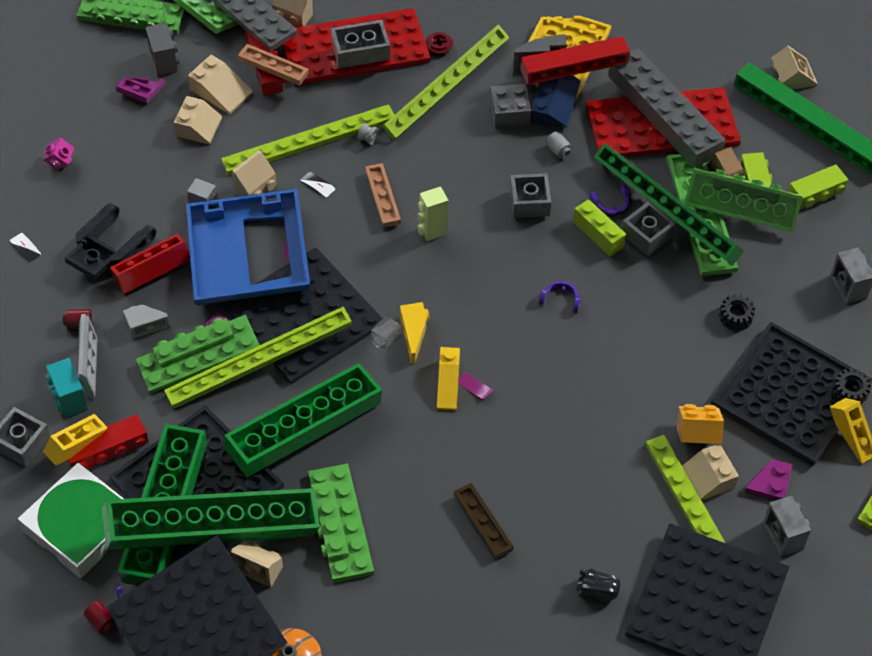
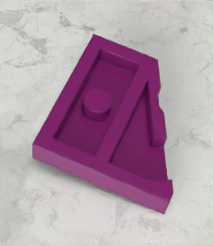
[116,76,165,104]
[745,459,793,500]

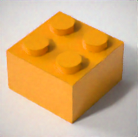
[677,404,724,444]

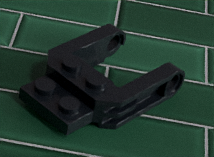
[65,203,157,280]

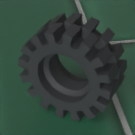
[719,294,755,331]
[832,368,871,405]

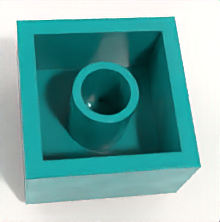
[45,358,88,418]

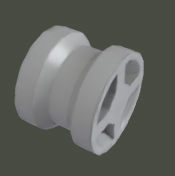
[357,123,378,145]

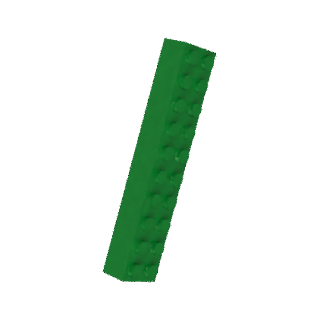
[102,488,320,550]

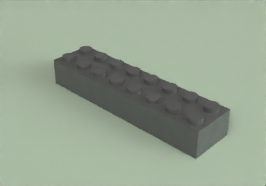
[608,48,726,168]

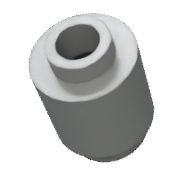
[546,132,572,158]

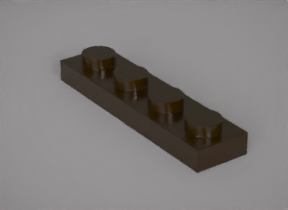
[453,483,514,560]

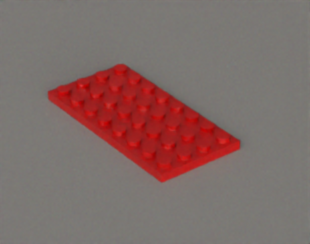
[282,8,430,86]
[586,87,741,157]

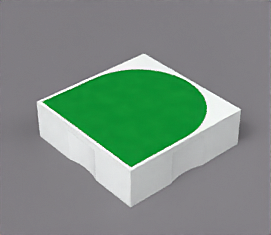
[18,463,124,579]

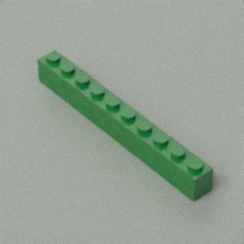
[734,62,872,175]
[594,143,744,266]

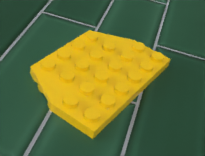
[528,16,612,102]

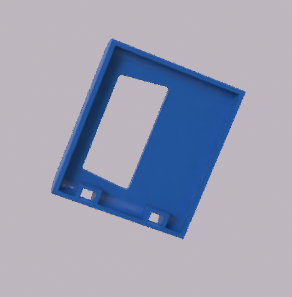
[186,189,311,305]

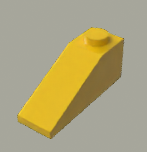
[400,302,429,364]
[437,347,460,411]
[830,398,872,464]
[43,414,107,466]

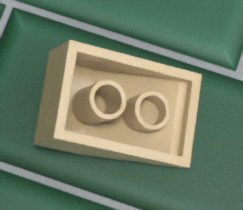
[188,55,253,115]

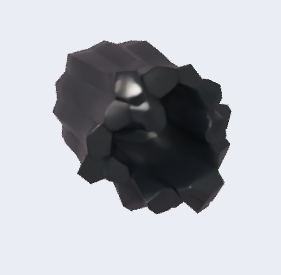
[576,567,621,602]

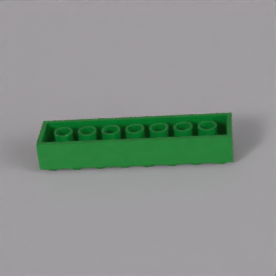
[224,363,382,477]
[118,424,208,586]

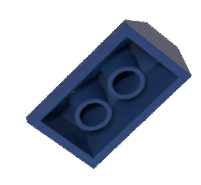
[531,76,581,128]

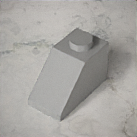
[123,305,170,339]

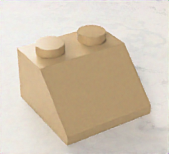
[272,0,313,27]
[771,45,818,90]
[174,96,222,145]
[232,150,276,197]
[682,444,739,501]
[231,541,283,587]

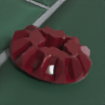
[425,32,453,55]

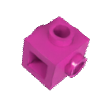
[43,137,74,170]

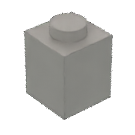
[187,178,218,208]

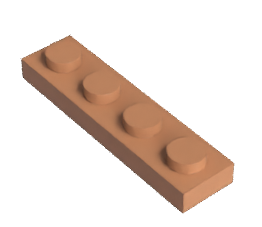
[238,44,309,85]
[365,163,401,228]

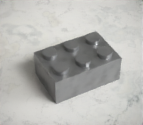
[331,20,390,68]

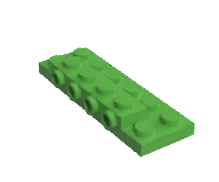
[76,0,186,35]
[684,168,803,233]
[136,315,260,394]
[308,463,374,583]

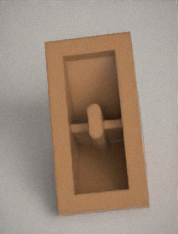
[708,147,743,177]

